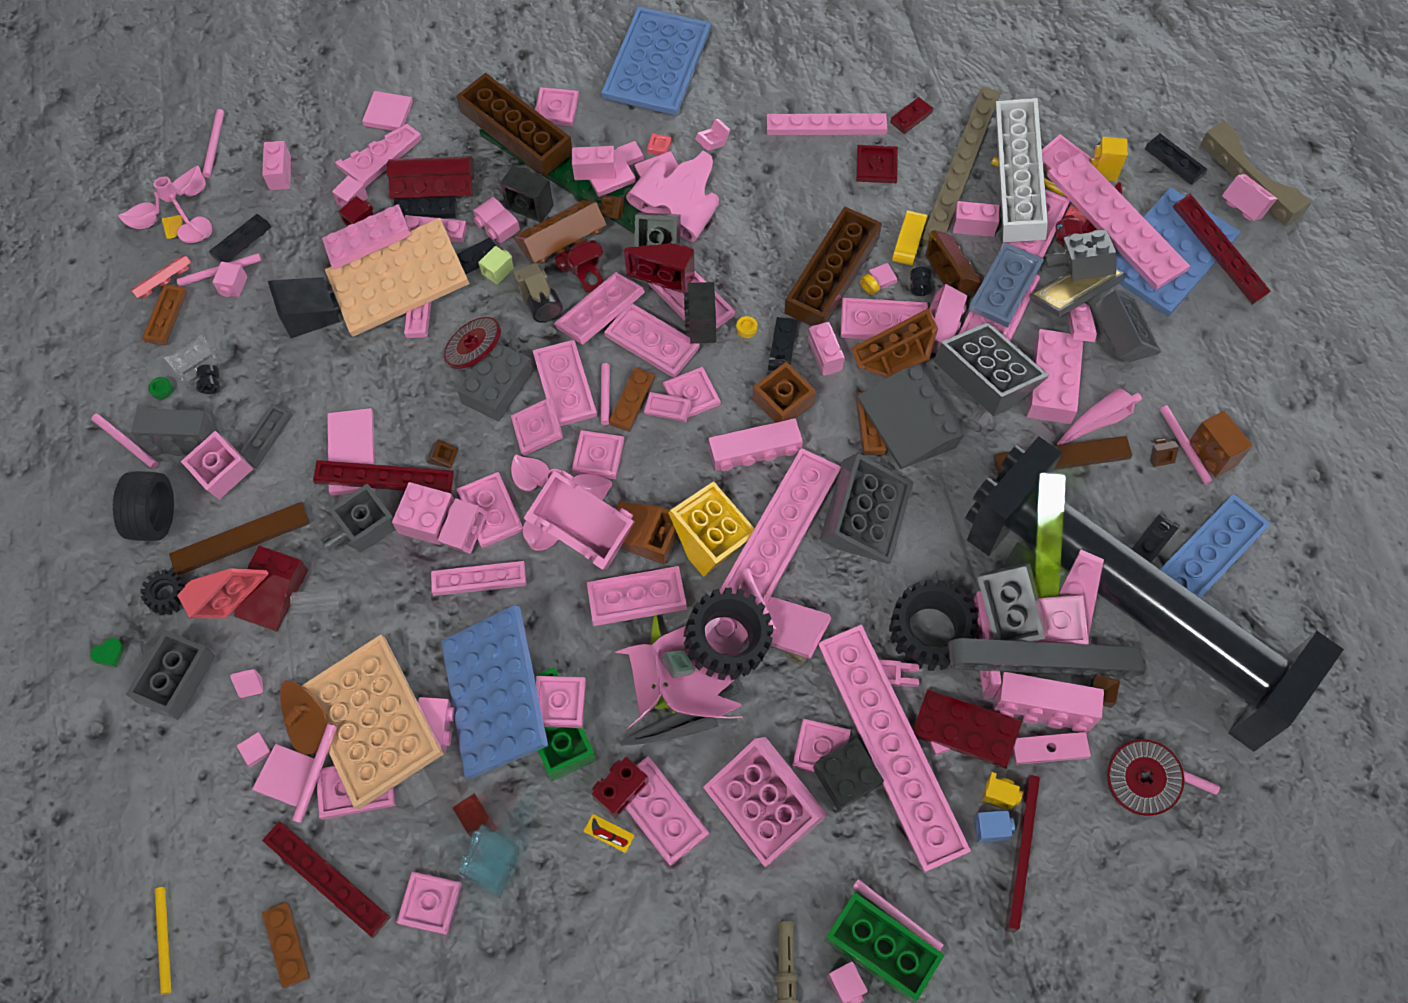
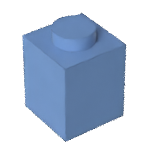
[974,811,1015,843]

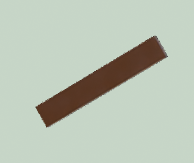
[994,436,1133,476]
[169,502,310,575]

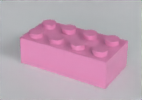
[1027,329,1083,424]
[992,672,1104,733]

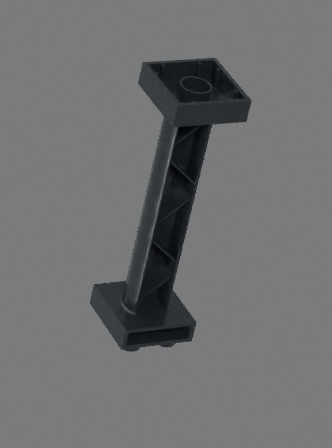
[965,436,1344,752]

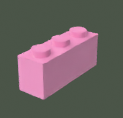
[930,284,967,354]

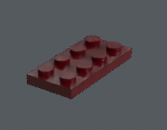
[913,689,1022,769]

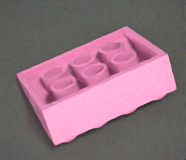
[703,737,828,867]

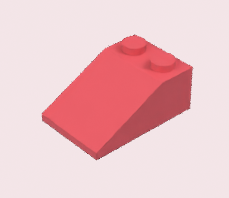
[177,568,268,618]

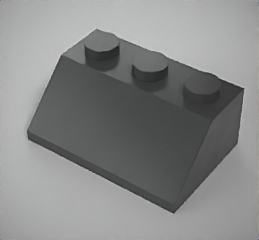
[1094,290,1161,362]

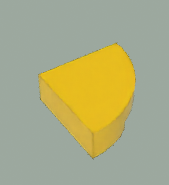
[162,215,182,239]

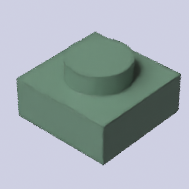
[661,650,695,678]

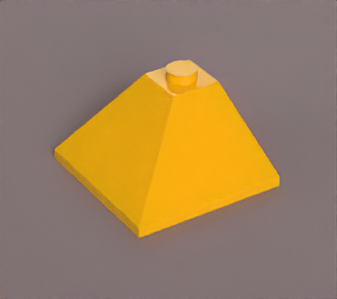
[668,481,755,577]

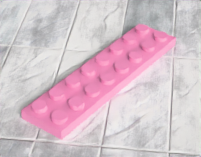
[1047,152,1190,291]

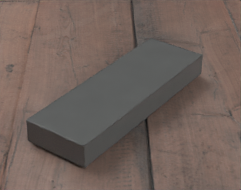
[239,404,292,469]

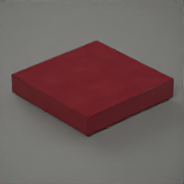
[856,145,898,184]

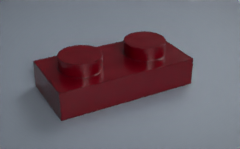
[890,97,933,134]

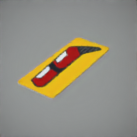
[584,814,634,853]

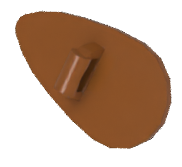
[280,680,329,755]

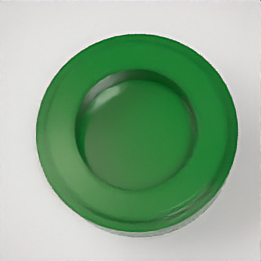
[148,377,173,400]

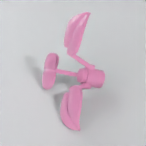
[118,165,212,243]
[511,455,612,551]

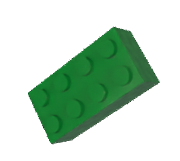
[534,667,597,782]
[824,892,945,1003]

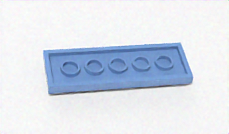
[1160,494,1271,598]

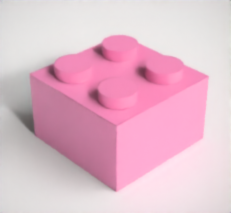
[181,431,253,500]
[392,482,454,545]

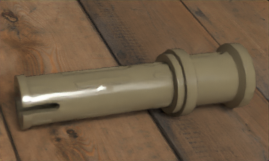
[775,922,799,1003]

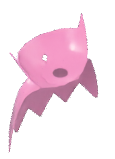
[615,617,743,729]

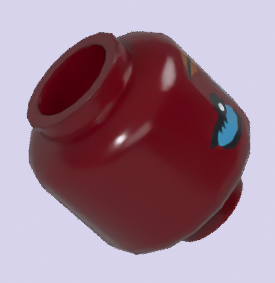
[1055,215,1084,248]

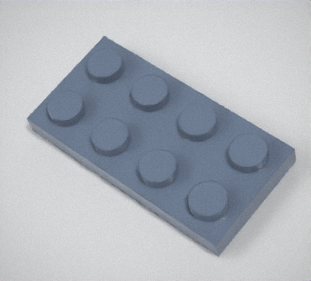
[968,242,1044,328]

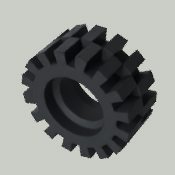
[140,570,186,616]

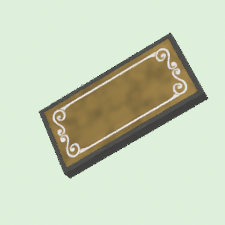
[1029,269,1124,317]

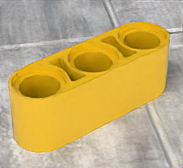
[892,210,928,266]

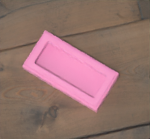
[644,392,692,422]

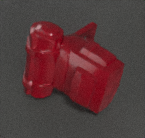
[555,240,604,293]

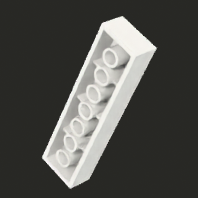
[996,98,1048,242]

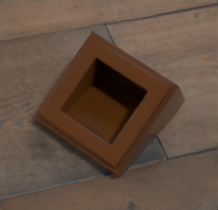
[427,439,458,469]

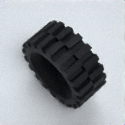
[889,580,978,671]
[683,588,773,680]

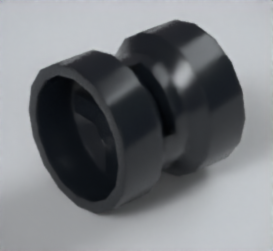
[910,267,932,296]
[196,364,219,394]

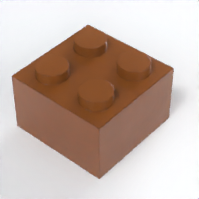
[752,362,816,423]
[1189,410,1253,478]

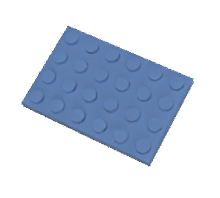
[601,7,711,116]
[1115,187,1241,317]
[441,605,548,779]

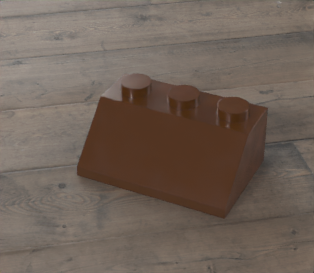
[925,230,982,300]

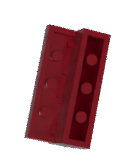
[386,156,474,200]

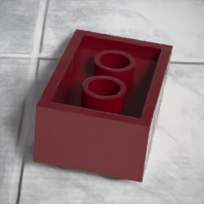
[624,243,695,294]
[234,546,308,632]

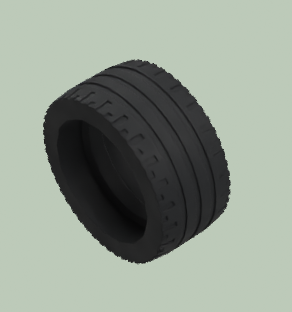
[113,471,174,541]

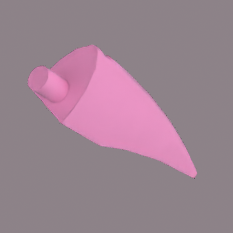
[1057,388,1142,446]

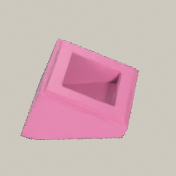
[230,669,263,698]

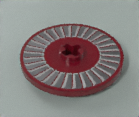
[444,317,501,369]
[1107,739,1185,816]

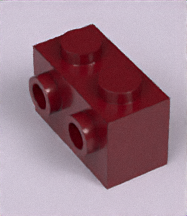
[591,757,649,819]

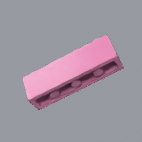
[709,418,803,471]

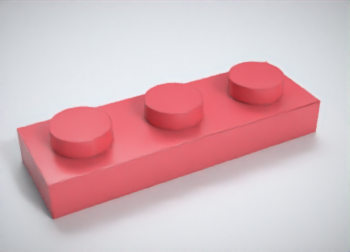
[130,255,191,298]

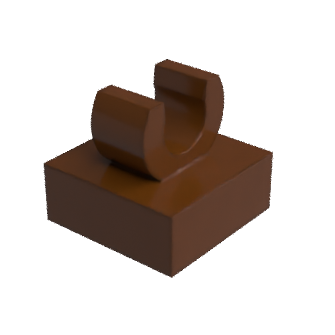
[600,195,624,219]
[1150,438,1179,467]

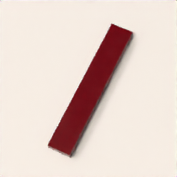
[1172,193,1271,305]
[313,460,454,494]
[1004,775,1040,933]
[262,821,391,938]

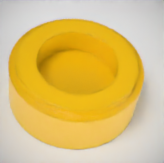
[860,274,880,295]
[736,316,758,338]

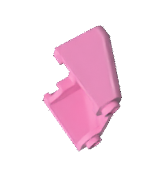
[524,470,635,570]

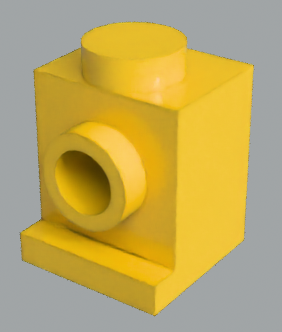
[981,772,1023,811]

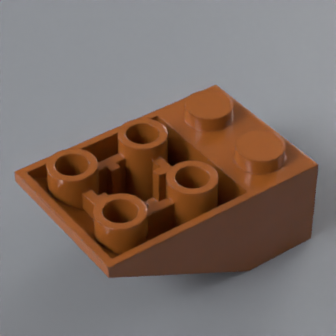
[616,501,678,565]

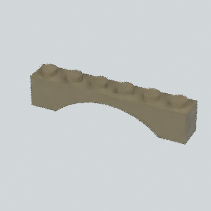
[1200,121,1311,226]

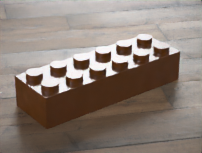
[456,72,572,177]
[784,206,882,326]

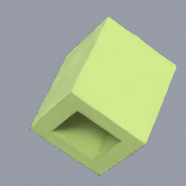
[478,246,514,285]

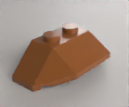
[851,308,938,378]

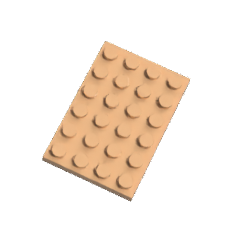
[325,218,470,337]
[302,635,444,810]

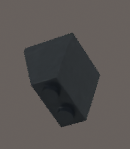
[267,277,341,338]

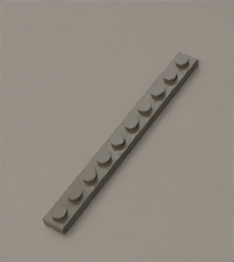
[920,86,1001,246]

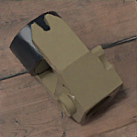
[513,263,563,323]

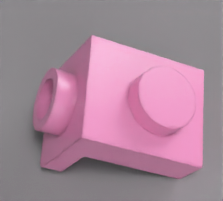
[695,119,730,151]

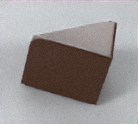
[1090,674,1120,708]

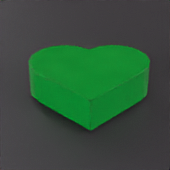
[90,638,124,668]

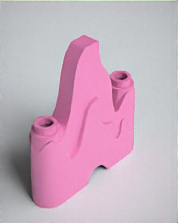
[626,151,719,242]

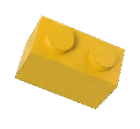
[1090,137,1128,182]

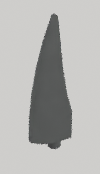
[620,713,718,746]

